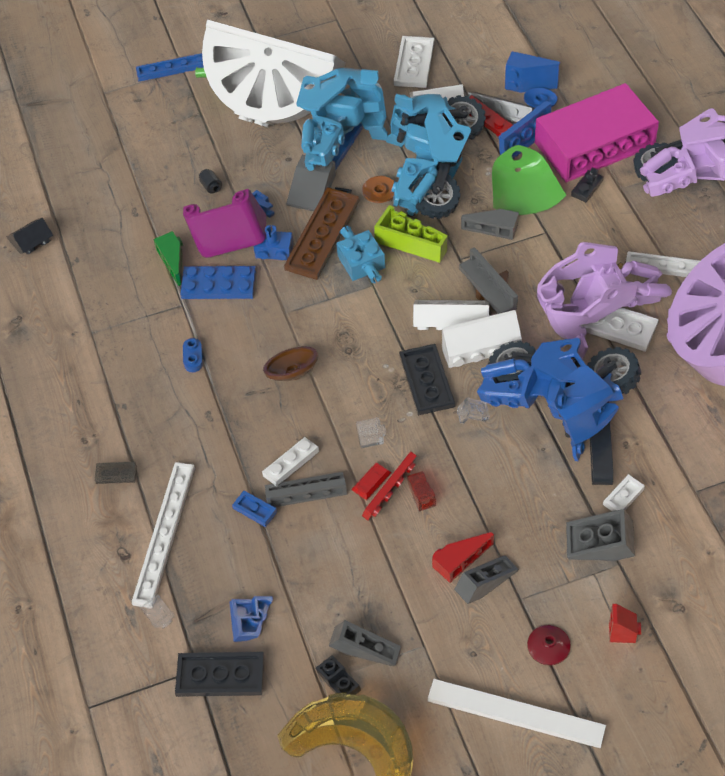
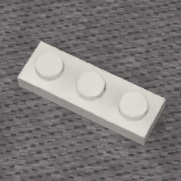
[262,437,319,487]

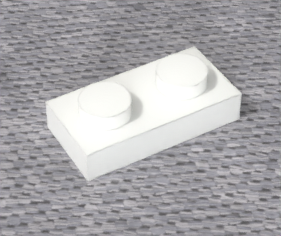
[603,474,645,511]

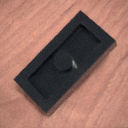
[571,167,604,203]

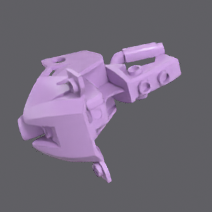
[537,242,672,359]

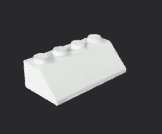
[413,300,489,330]
[442,310,522,368]

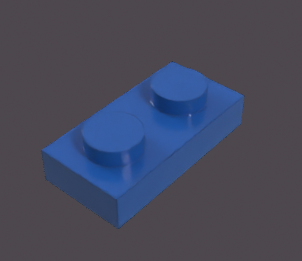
[232,491,277,527]

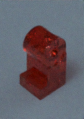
[407,471,436,512]

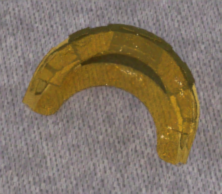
[277,693,413,776]

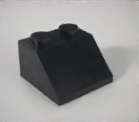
[6,217,54,255]

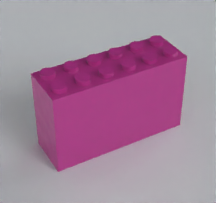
[535,83,659,183]

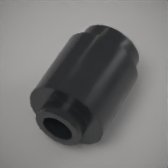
[199,169,222,194]

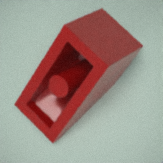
[609,604,641,643]

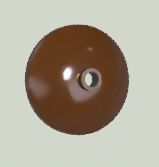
[263,346,318,381]

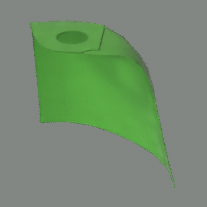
[492,145,566,215]

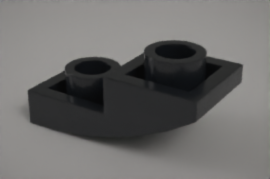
[315,655,361,703]

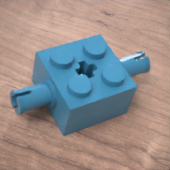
[336,226,385,283]

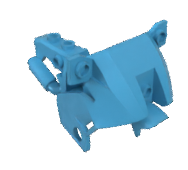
[296,68,388,171]

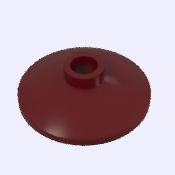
[527,625,571,665]

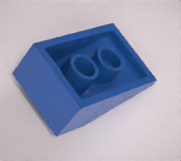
[505,51,560,93]

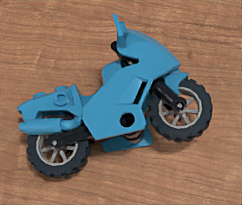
[386,94,486,219]

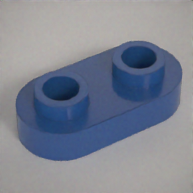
[183,338,203,373]

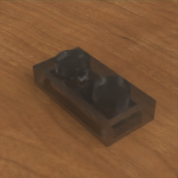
[95,462,137,484]

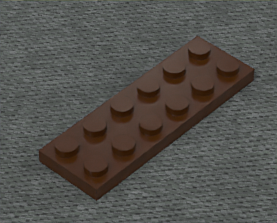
[284,187,360,280]

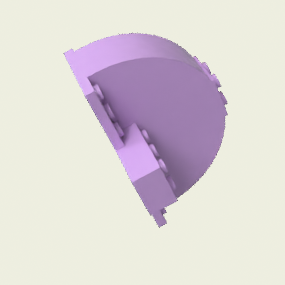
[667,243,725,386]

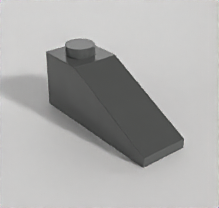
[461,209,519,240]
[454,555,519,604]
[329,620,401,667]

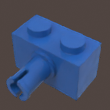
[254,225,294,260]

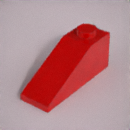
[432,532,494,583]

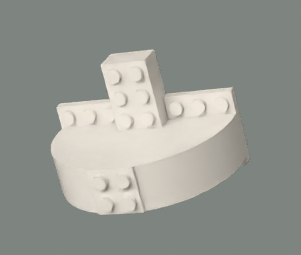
[202,20,346,127]

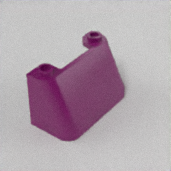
[183,189,266,258]

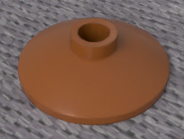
[362,176,394,203]

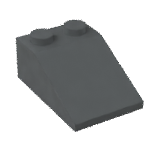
[286,154,336,211]
[566,509,635,561]

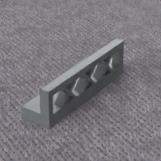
[468,92,535,122]
[459,247,518,314]
[265,472,347,507]

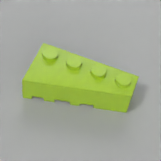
[374,205,448,263]

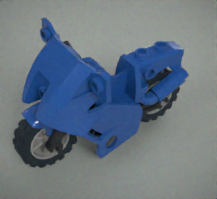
[477,338,641,461]

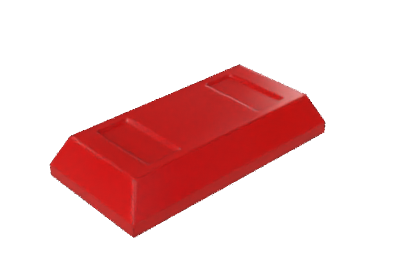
[351,462,392,500]

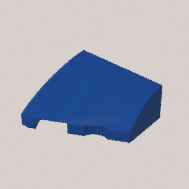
[229,596,273,642]

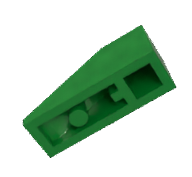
[153,231,183,286]

